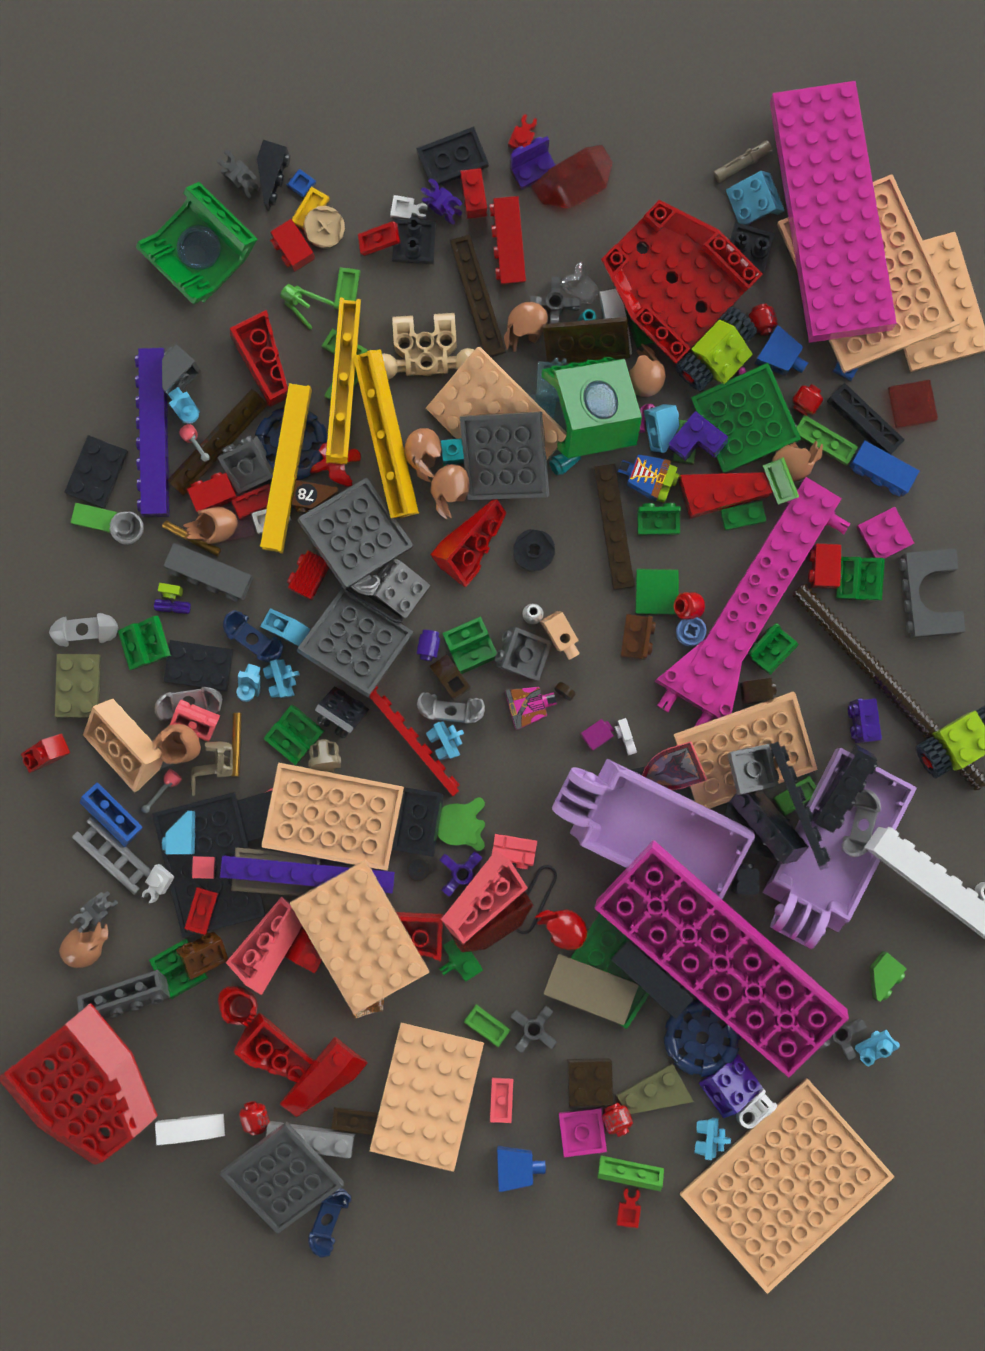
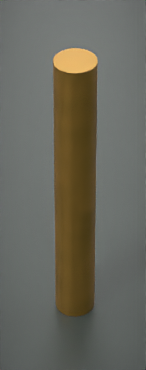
[162,520,222,557]
[231,713,242,777]

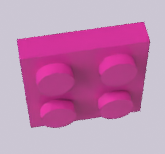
[856,507,914,559]
[559,1107,607,1157]

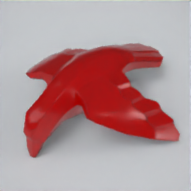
[310,442,361,487]

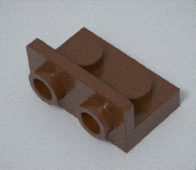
[620,614,656,660]
[176,932,228,979]

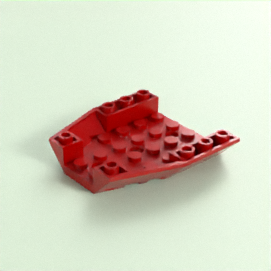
[601,200,763,364]
[0,1003,158,1165]

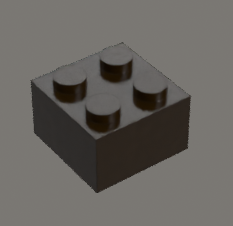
[568,1058,613,1106]

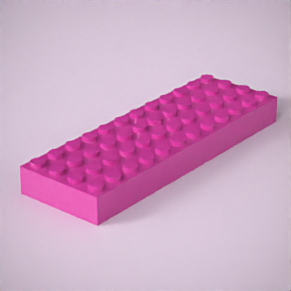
[770,81,897,343]
[595,840,849,1077]

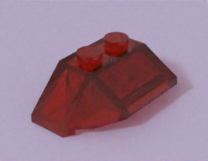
[532,145,613,209]
[451,891,533,952]

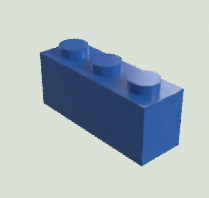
[849,441,920,496]
[79,782,143,847]

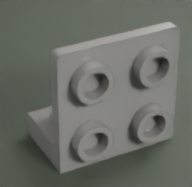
[373,559,430,618]

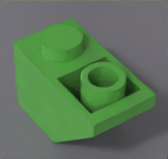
[869,951,907,1002]

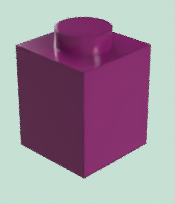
[580,719,614,751]

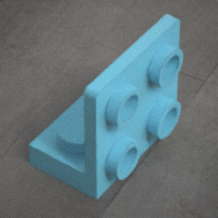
[726,171,785,225]

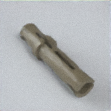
[713,140,773,183]

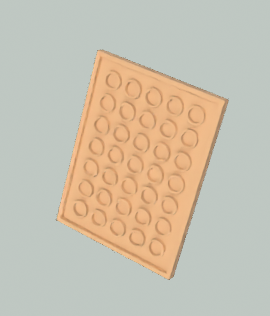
[777,174,960,373]
[680,1078,895,1294]

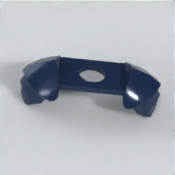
[223,610,283,662]
[308,1188,352,1258]

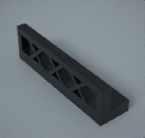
[827,383,905,455]

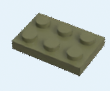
[55,654,101,718]

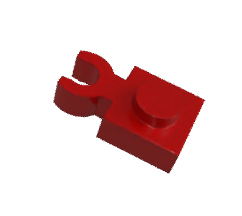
[508,114,537,149]
[616,1187,641,1228]

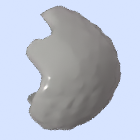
[109,512,144,545]

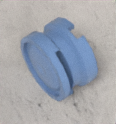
[676,617,707,647]

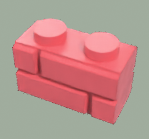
[169,700,220,742]
[491,834,537,870]

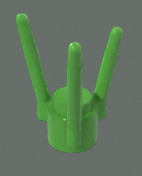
[280,284,334,329]

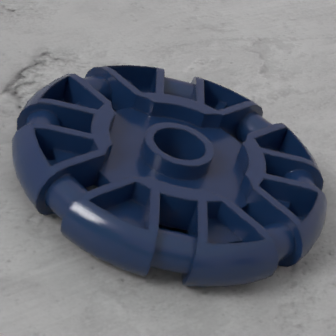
[255,407,328,480]
[664,999,741,1077]

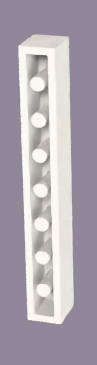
[864,827,985,939]

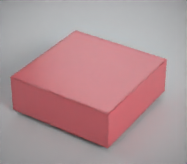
[192,856,215,879]

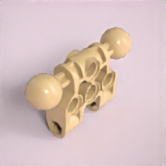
[382,313,474,379]

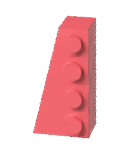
[441,849,528,944]
[226,897,302,995]

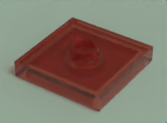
[888,380,938,428]

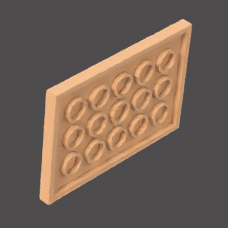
[904,232,985,372]
[426,347,567,461]
[673,692,818,809]
[261,762,404,870]
[290,860,429,1015]
[370,1023,484,1172]

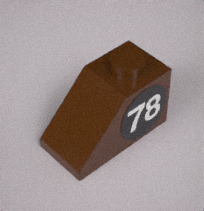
[292,480,339,514]

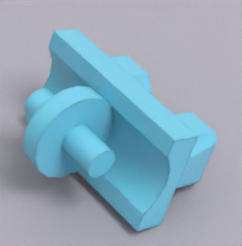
[168,387,200,424]
[263,659,300,698]
[236,664,260,702]
[426,721,464,760]
[855,1030,900,1066]
[695,1118,731,1160]

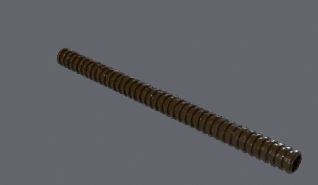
[792,583,985,791]

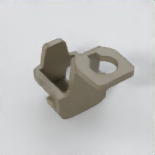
[308,739,342,773]
[190,741,233,796]

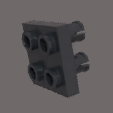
[392,217,436,264]
[730,222,775,274]
[315,686,369,738]

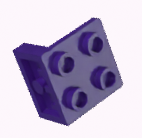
[510,136,558,190]
[847,698,882,743]
[699,1054,763,1118]

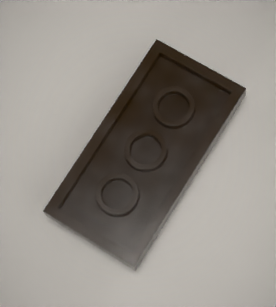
[543,317,630,365]

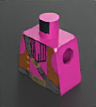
[505,687,557,731]

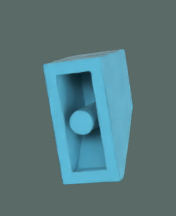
[644,404,679,453]
[260,608,310,646]
[162,811,195,854]

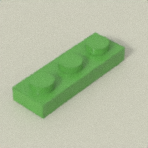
[796,415,858,466]
[597,1156,664,1191]

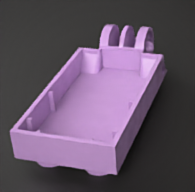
[763,748,917,949]
[552,759,755,899]

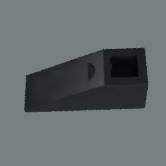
[257,140,291,211]

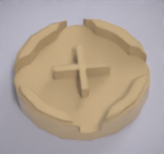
[303,206,345,248]

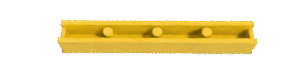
[326,298,361,464]
[353,349,419,518]
[260,383,312,554]

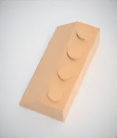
[83,699,163,792]

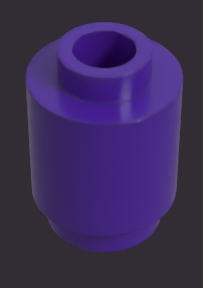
[416,630,441,661]

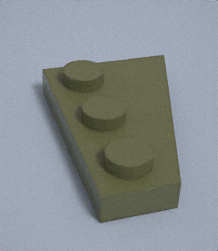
[617,1063,694,1114]

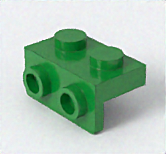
[637,503,681,535]
[748,623,798,675]

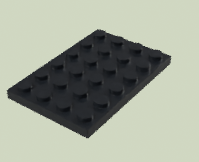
[152,792,266,938]

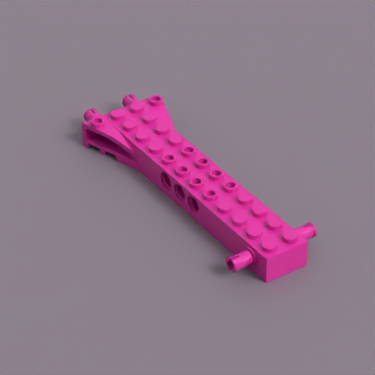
[655,477,851,727]

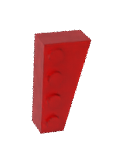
[678,472,773,519]

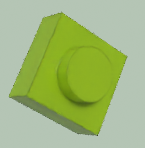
[158,583,183,599]

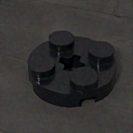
[513,529,555,572]

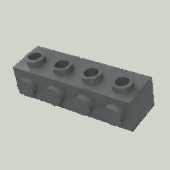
[163,543,253,602]
[77,970,170,1019]

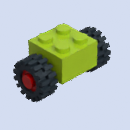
[674,306,757,391]
[916,705,985,779]

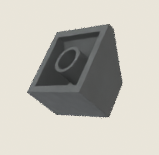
[162,344,201,400]

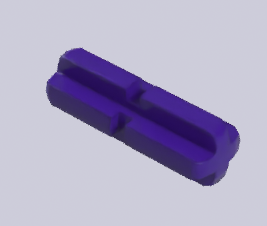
[154,599,191,614]

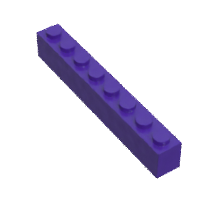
[135,348,170,517]
[220,856,395,893]

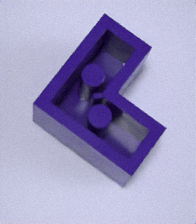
[669,411,728,461]

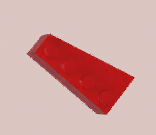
[489,196,526,284]
[230,310,288,407]
[396,912,443,961]

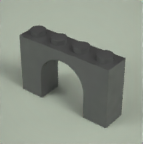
[899,548,966,638]

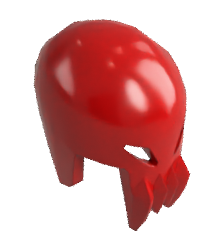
[535,909,587,950]
[217,986,257,1027]

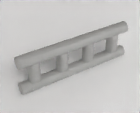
[72,816,152,895]

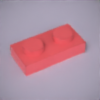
[490,1077,513,1123]

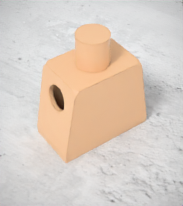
[540,611,580,660]

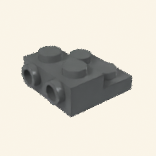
[217,435,273,494]
[495,627,552,681]
[727,744,779,795]

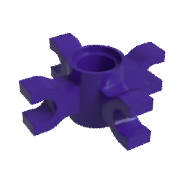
[421,178,462,225]
[439,851,482,897]

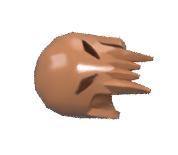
[504,302,548,352]
[629,344,666,397]
[404,428,442,482]
[772,441,823,482]
[431,464,469,519]
[183,507,238,544]
[153,724,201,763]
[59,922,108,968]

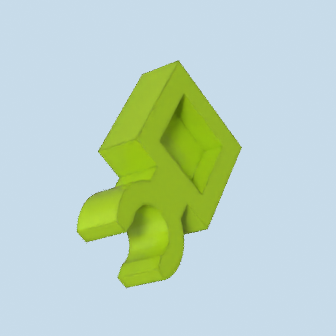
[656,465,679,503]

